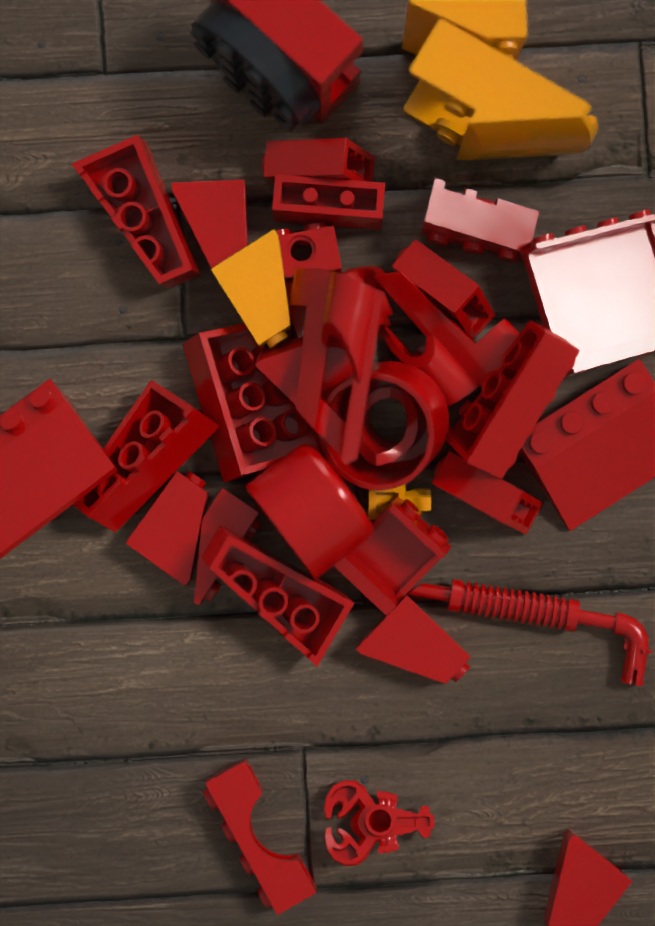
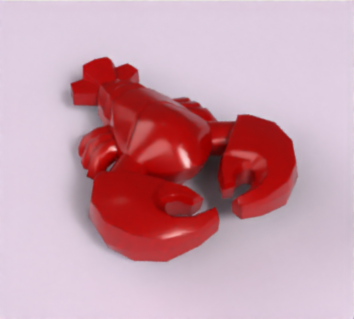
[324,780,434,866]

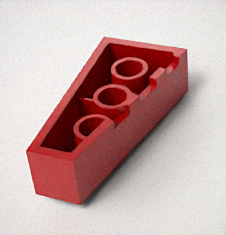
[446,320,581,479]
[73,380,220,533]
[201,525,354,667]

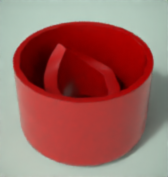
[319,361,449,490]
[244,444,373,580]

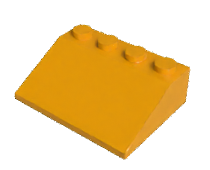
[402,0,527,62]

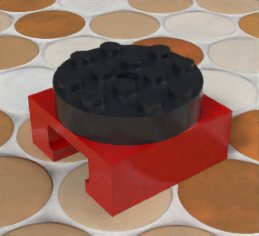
[191,0,363,132]

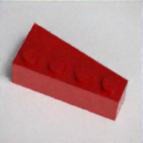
[71,134,201,289]

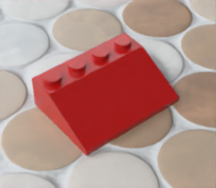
[182,317,324,483]
[518,358,655,531]
[0,378,118,559]

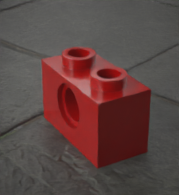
[275,222,342,282]

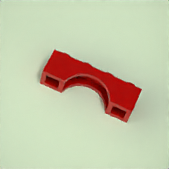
[203,757,317,915]

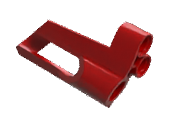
[342,266,520,406]
[289,268,384,464]

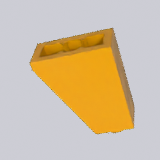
[211,229,292,349]

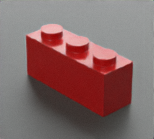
[272,174,385,230]

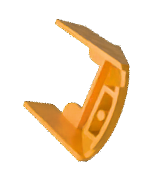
[403,19,598,160]

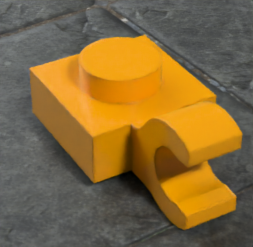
[368,485,431,520]

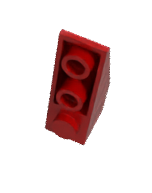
[194,488,262,605]

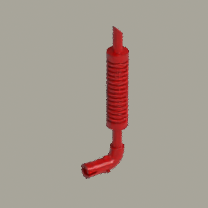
[406,579,652,686]

